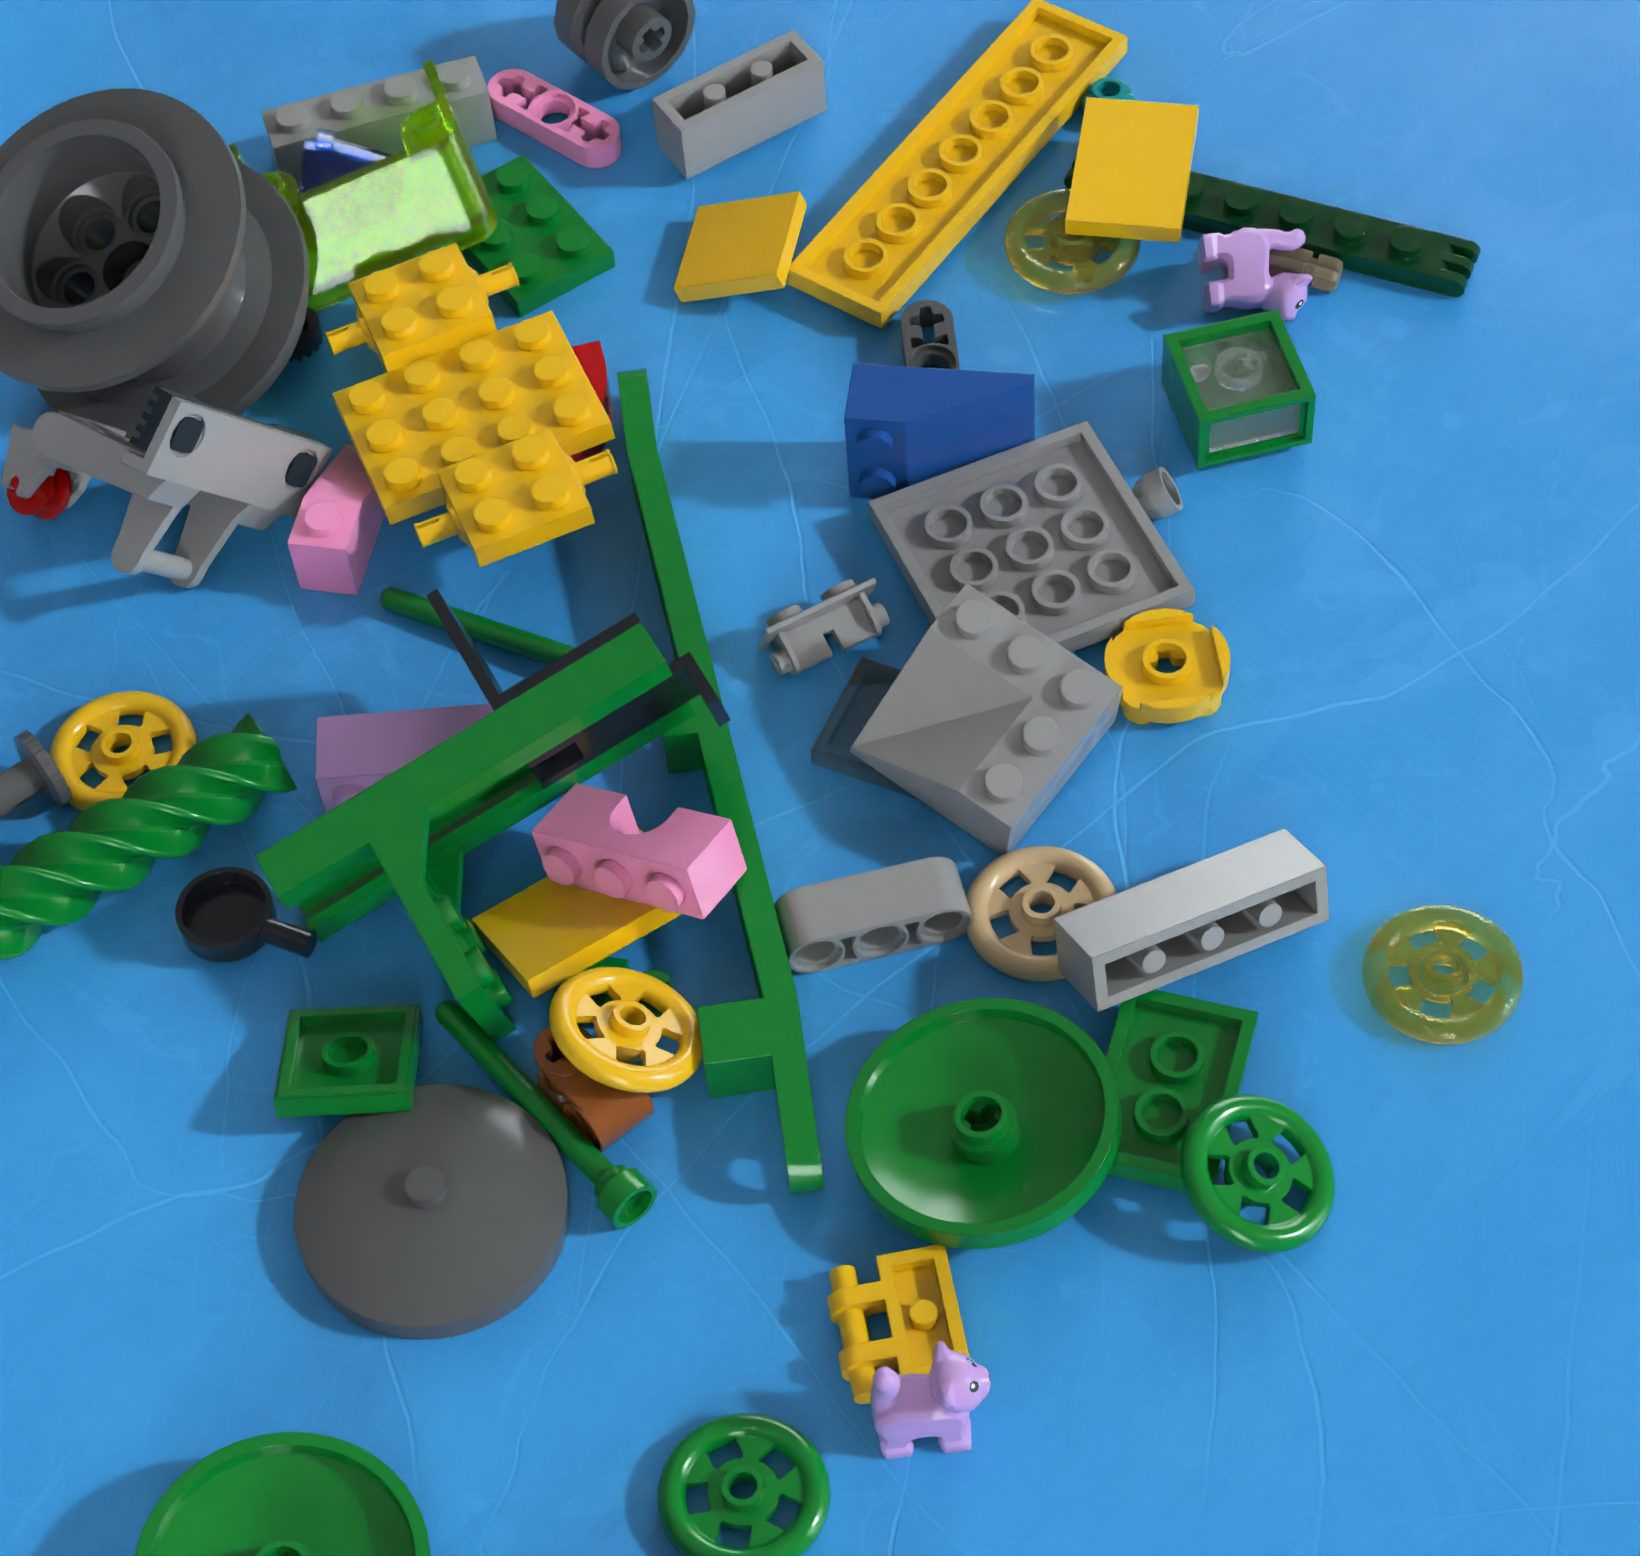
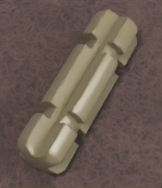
[1269,248,1343,292]

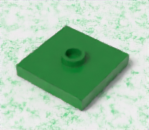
[274,1004,423,1118]

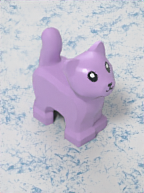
[1197,227,1313,322]
[870,1341,991,1459]

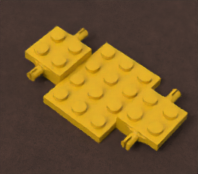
[325,243,618,567]

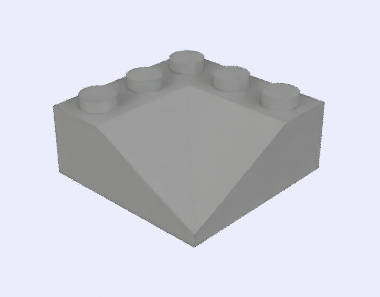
[851,583,1123,855]

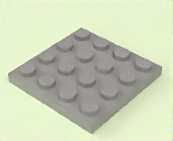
[868,421,1195,652]

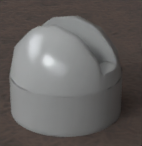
[1132,466,1183,520]

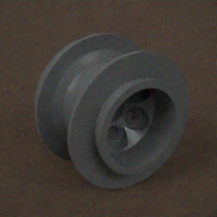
[0,88,310,439]

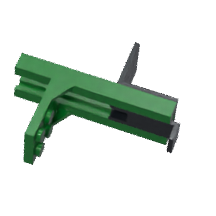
[255,589,731,1043]

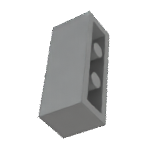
[652,30,827,179]

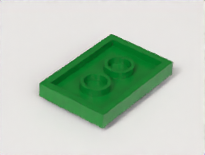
[429,154,615,317]
[1106,990,1258,1192]

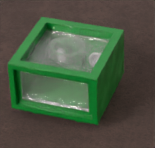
[1161,309,1316,469]

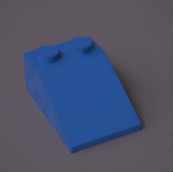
[844,363,1035,499]

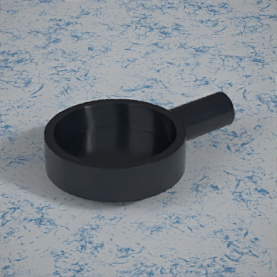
[175,867,317,962]

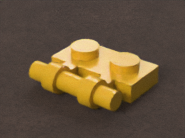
[827,1245,970,1404]

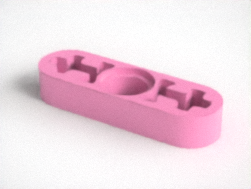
[487,69,622,168]

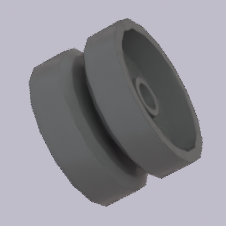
[554,0,696,90]

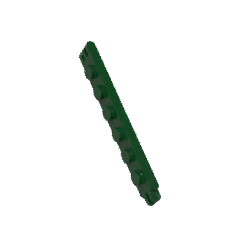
[1064,157,1481,297]

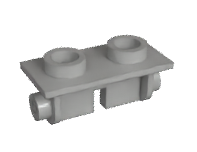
[758,578,890,676]

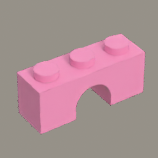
[531,783,747,920]

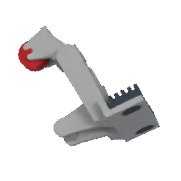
[1,386,332,589]

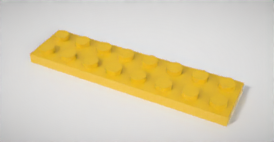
[787,0,1128,329]

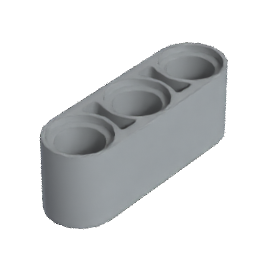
[774,856,973,974]

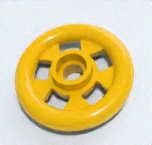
[49,691,197,811]
[549,967,703,1093]

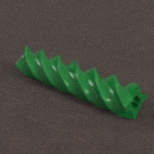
[0,713,297,960]

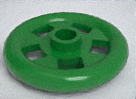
[1180,1094,1335,1253]
[657,1413,830,1556]

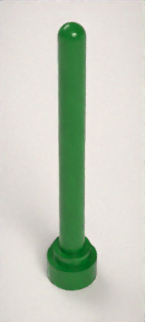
[379,587,576,664]
[435,1000,657,1228]

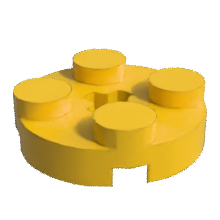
[1104,608,1230,724]

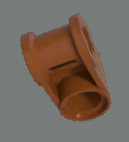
[533,1024,654,1152]

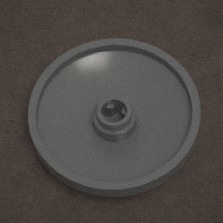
[294,1084,570,1340]

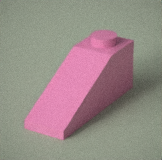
[287,444,385,595]

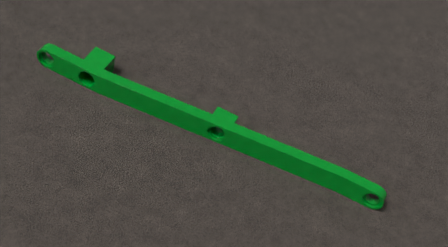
[617,368,825,1194]

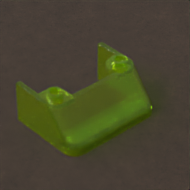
[229,60,498,312]

